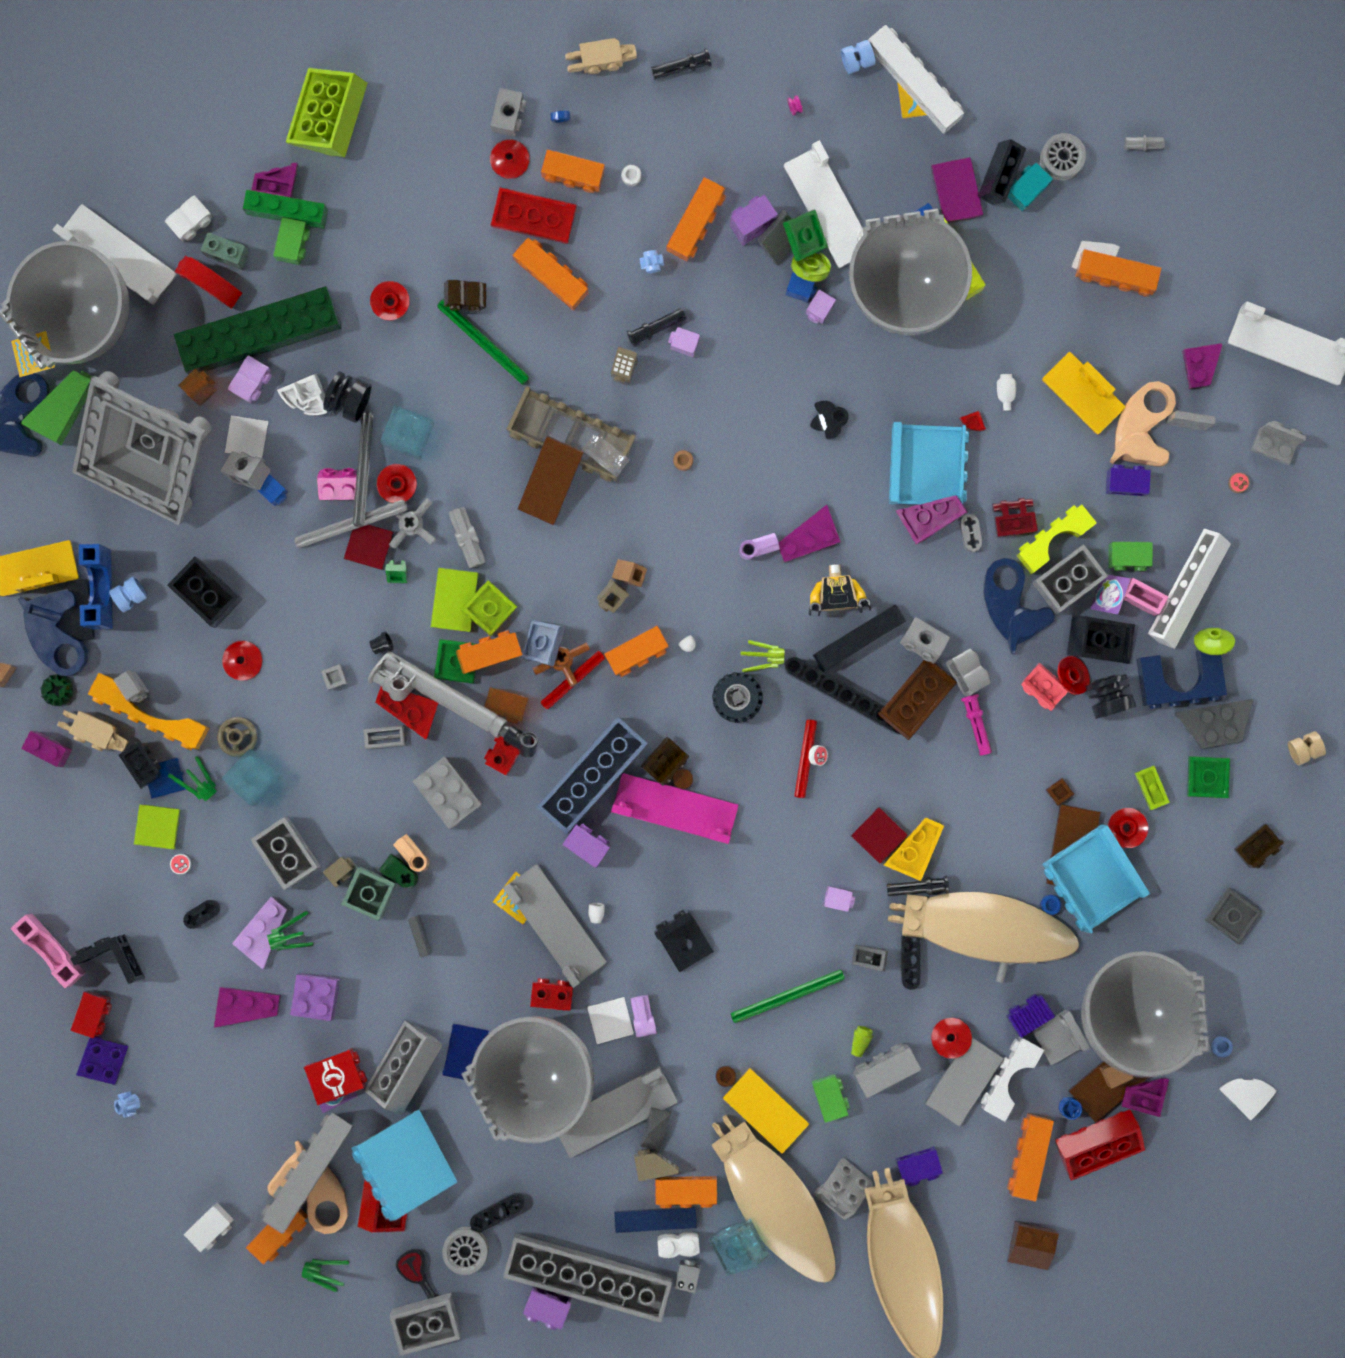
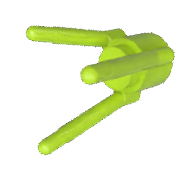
[740,640,784,673]

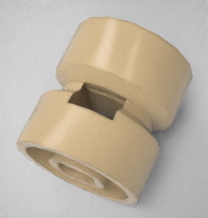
[1287,731,1326,765]

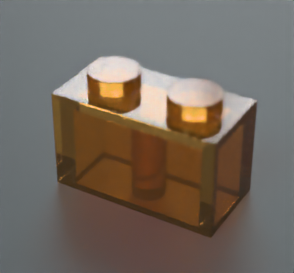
[178,369,217,406]
[484,687,530,724]

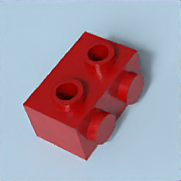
[484,736,519,776]
[530,978,573,1011]
[70,990,112,1039]

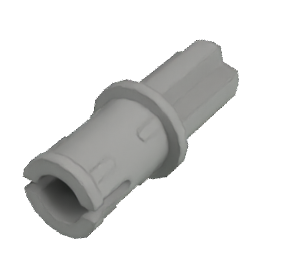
[1124,135,1165,151]

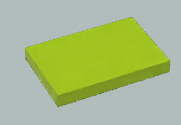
[431,568,479,632]

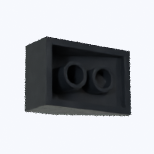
[1067,615,1135,664]

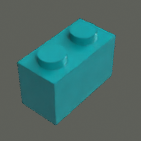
[1008,163,1053,212]

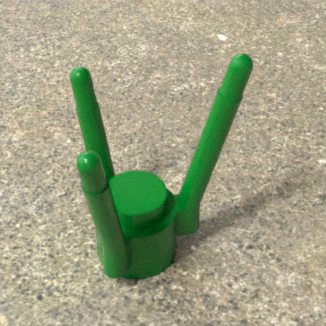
[168,756,217,802]
[267,911,313,951]
[301,1259,349,1292]

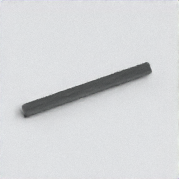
[353,412,373,527]

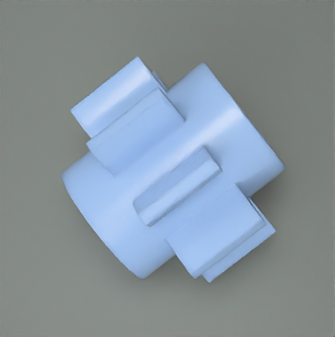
[639,250,664,273]
[114,1091,140,1118]

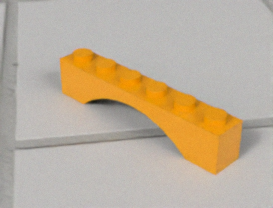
[88,673,210,751]

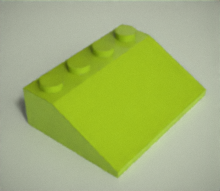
[286,68,368,158]

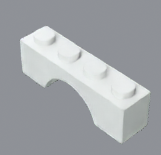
[981,1037,1044,1122]

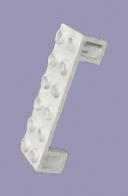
[784,140,863,268]
[53,204,177,306]
[1228,301,1345,386]

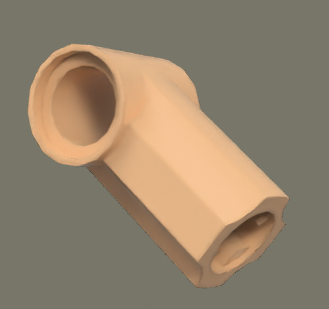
[393,834,430,872]

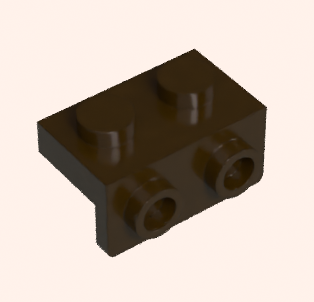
[641,737,689,786]
[1234,824,1285,869]

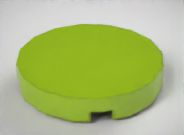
[791,253,831,281]

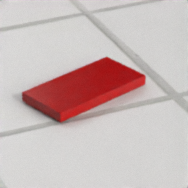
[491,187,577,244]

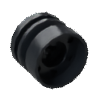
[323,371,372,423]
[1085,674,1137,719]

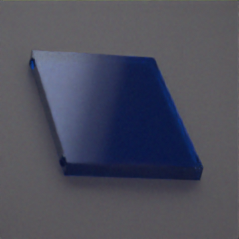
[442,1023,489,1080]

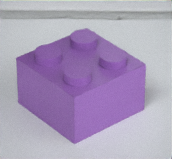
[730,194,778,246]
[562,824,611,868]
[290,973,340,1021]
[523,1286,572,1330]

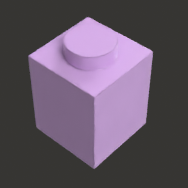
[806,290,836,324]
[668,327,700,357]
[823,886,855,912]

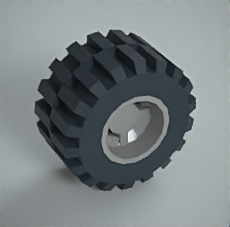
[712,672,763,723]

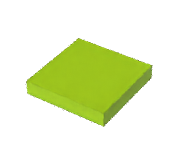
[461,580,517,637]
[134,804,181,850]

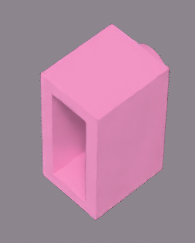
[1123,578,1168,616]

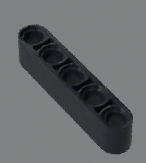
[813,604,906,672]

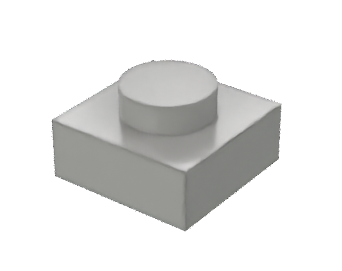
[321,664,348,690]

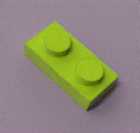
[1134,765,1170,810]

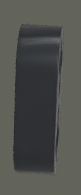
[183,900,220,929]

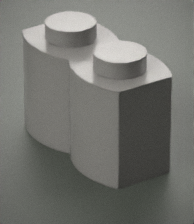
[946,648,991,697]
[113,670,149,704]

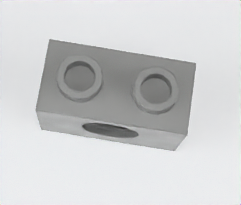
[490,88,526,137]
[221,451,271,490]
[900,617,950,664]

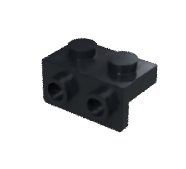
[118,740,162,789]

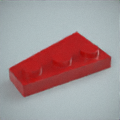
[375,686,439,740]

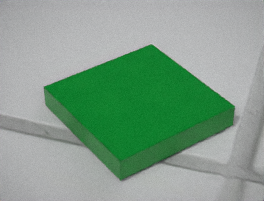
[783,209,828,261]
[434,639,476,684]
[1187,756,1230,798]

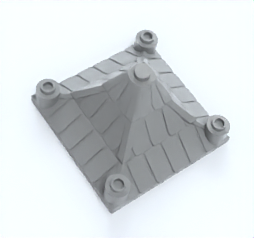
[72,371,211,525]

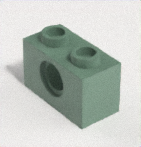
[201,233,249,270]

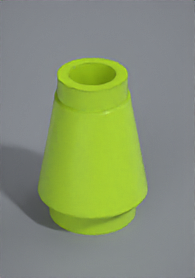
[851,1025,873,1058]

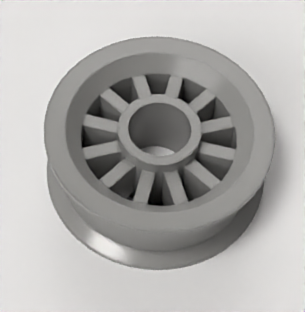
[1040,133,1086,180]
[442,1226,489,1275]

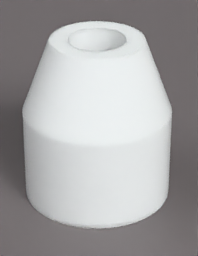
[588,903,605,923]

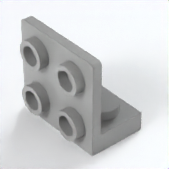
[1251,421,1307,465]
[1032,1010,1090,1065]
[813,1158,874,1220]

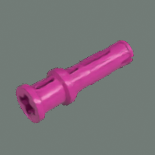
[961,694,992,756]

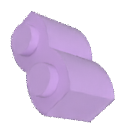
[228,355,272,403]

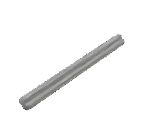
[294,500,408,548]

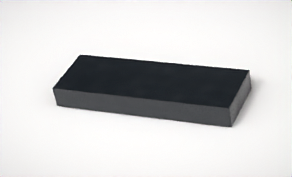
[67,579,95,641]

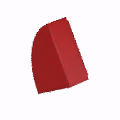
[959,411,986,431]

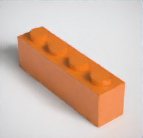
[666,177,726,262]
[512,238,589,311]
[1075,249,1161,296]
[1007,1113,1054,1202]

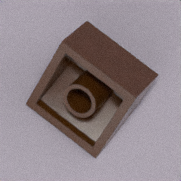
[1007,1221,1059,1270]

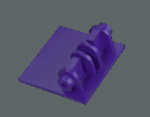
[76,1036,128,1085]

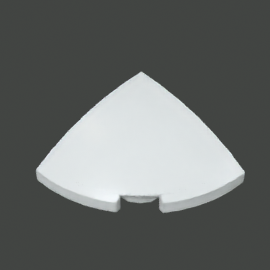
[277,373,328,415]
[1219,1078,1276,1120]

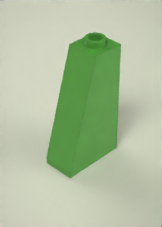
[21,370,92,445]

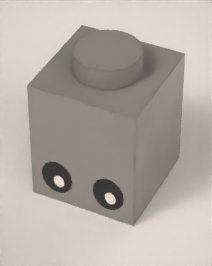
[675,1259,700,1293]

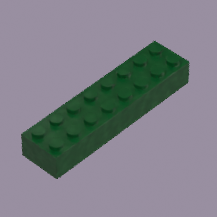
[173,286,342,376]

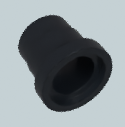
[369,631,394,654]

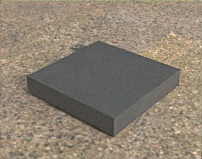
[757,210,792,266]
[1205,888,1262,944]
[408,915,432,958]

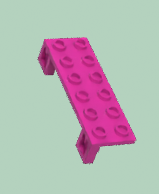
[611,773,738,844]

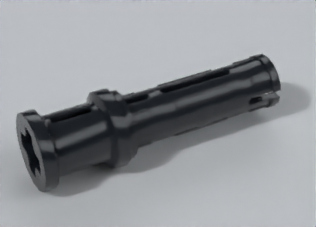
[651,48,712,80]
[626,308,686,347]
[887,875,949,896]

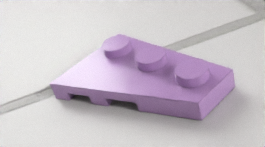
[232,897,288,969]

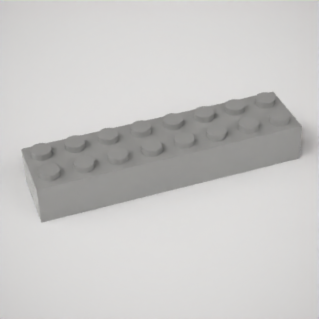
[503,1233,672,1323]

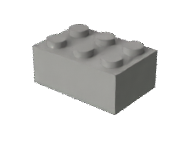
[1032,544,1108,614]
[412,756,483,829]
[250,817,321,890]
[852,1043,921,1098]
[390,1293,462,1356]

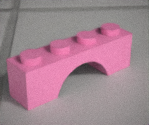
[10,914,86,988]

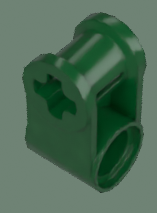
[379,854,418,888]

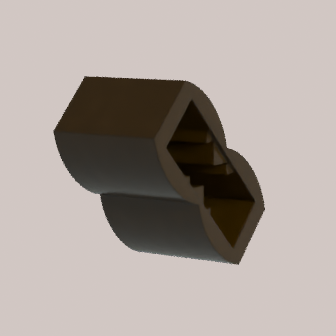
[444,280,486,313]

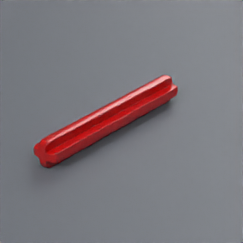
[541,651,605,709]
[794,719,817,798]

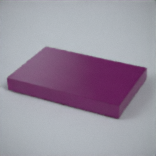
[931,157,983,223]

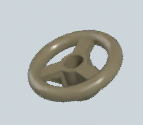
[217,717,257,757]

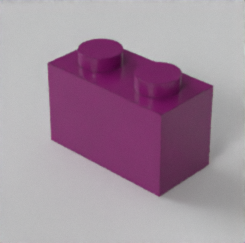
[21,731,72,767]

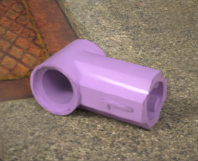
[739,533,780,560]
[631,995,657,1038]

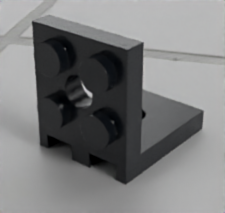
[654,909,714,973]
[71,934,145,984]

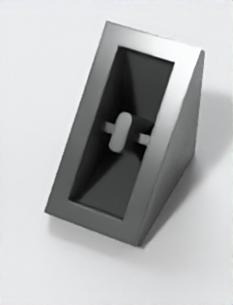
[852,945,888,972]

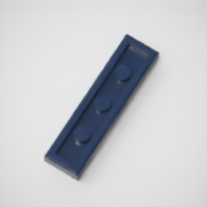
[614,1206,697,1233]

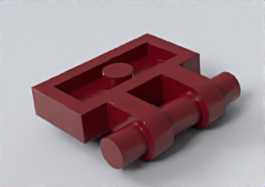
[992,498,1038,537]

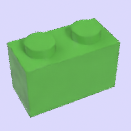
[273,217,310,265]
[1108,542,1153,572]
[811,1074,850,1123]

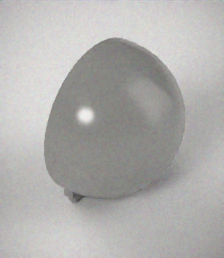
[849,208,972,336]
[0,241,130,369]
[1081,951,1209,1077]
[462,1016,594,1143]

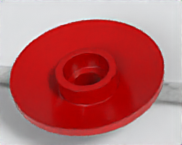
[490,139,530,179]
[370,281,410,321]
[377,464,417,503]
[222,641,263,681]
[1057,656,1090,695]
[1108,808,1148,848]
[931,1018,972,1059]

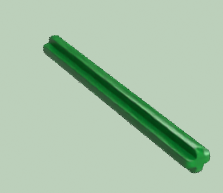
[437,299,529,385]
[731,969,845,1023]

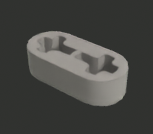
[960,514,982,552]

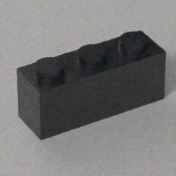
[978,139,1026,205]

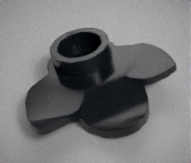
[810,401,849,440]

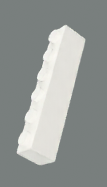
[868,25,964,134]
[1148,529,1231,649]

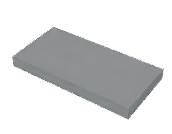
[925,1038,1004,1126]

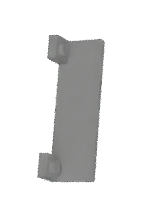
[503,865,606,988]
[559,1066,677,1158]

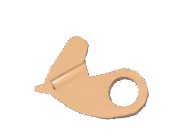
[1110,381,1176,467]
[267,1140,349,1234]

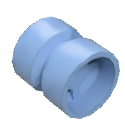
[840,40,875,74]
[109,576,148,613]

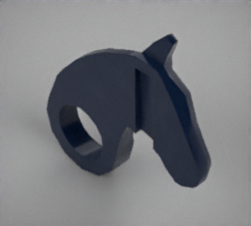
[0,373,50,457]
[983,558,1055,654]
[18,590,88,676]

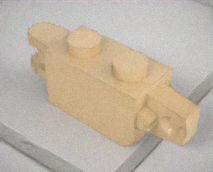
[565,38,637,75]
[57,710,129,752]

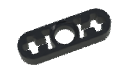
[901,935,920,990]
[470,1193,525,1232]

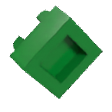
[385,560,408,583]

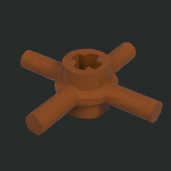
[532,642,590,687]

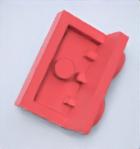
[1021,663,1068,711]

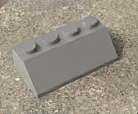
[364,1021,443,1115]

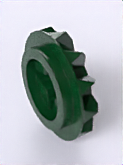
[40,674,73,706]

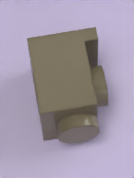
[597,579,629,613]
[323,856,356,888]

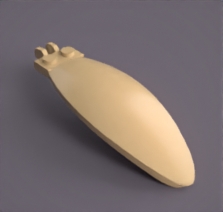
[888,892,1079,963]
[712,1115,835,1283]
[864,1168,943,1358]

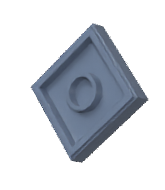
[521,620,565,666]

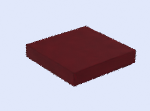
[343,524,394,571]
[851,807,907,864]

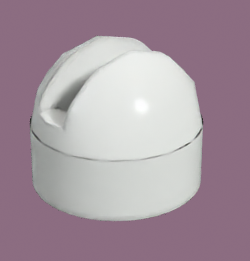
[678,635,696,652]

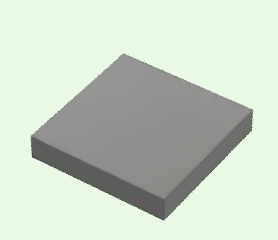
[1166,411,1216,431]

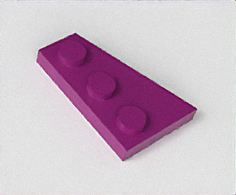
[895,495,968,544]
[778,505,840,563]
[214,987,281,1028]

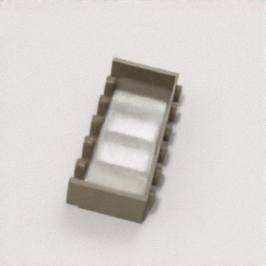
[506,386,636,482]

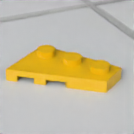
[883,818,944,881]

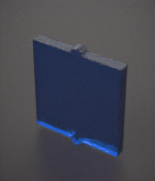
[148,758,186,799]

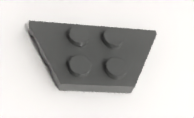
[1175,699,1253,749]

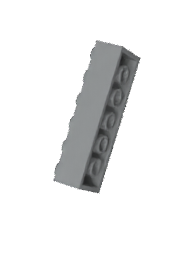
[261,1113,353,1234]

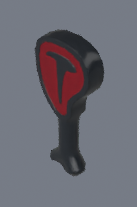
[395,1249,441,1299]

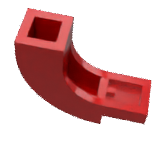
[174,256,243,309]

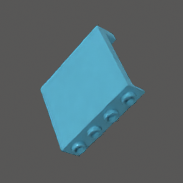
[889,422,969,505]
[1042,825,1150,933]
[352,1110,457,1221]

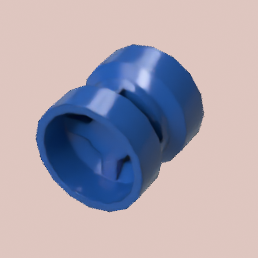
[1058,1097,1082,1120]

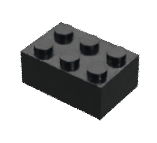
[167,556,243,628]

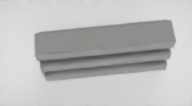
[363,725,406,749]

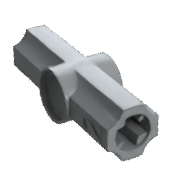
[449,507,486,569]

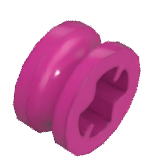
[787,95,803,115]

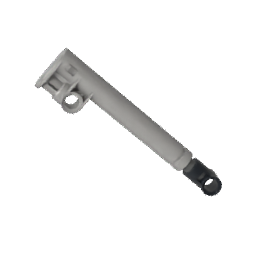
[368,651,538,758]

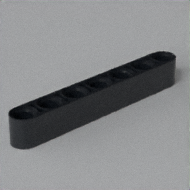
[784,657,900,735]

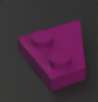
[251,163,298,198]
[1182,343,1222,389]
[1122,1078,1169,1117]

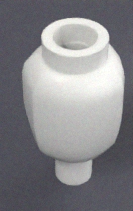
[997,374,1016,411]

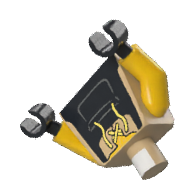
[808,565,871,616]

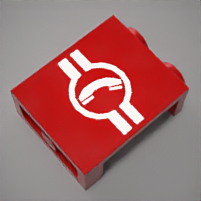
[304,1048,367,1105]

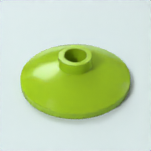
[1194,628,1235,655]

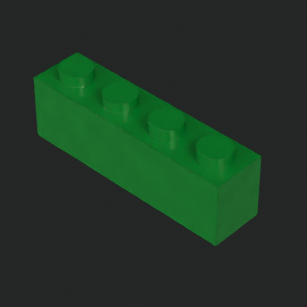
[242,190,328,229]

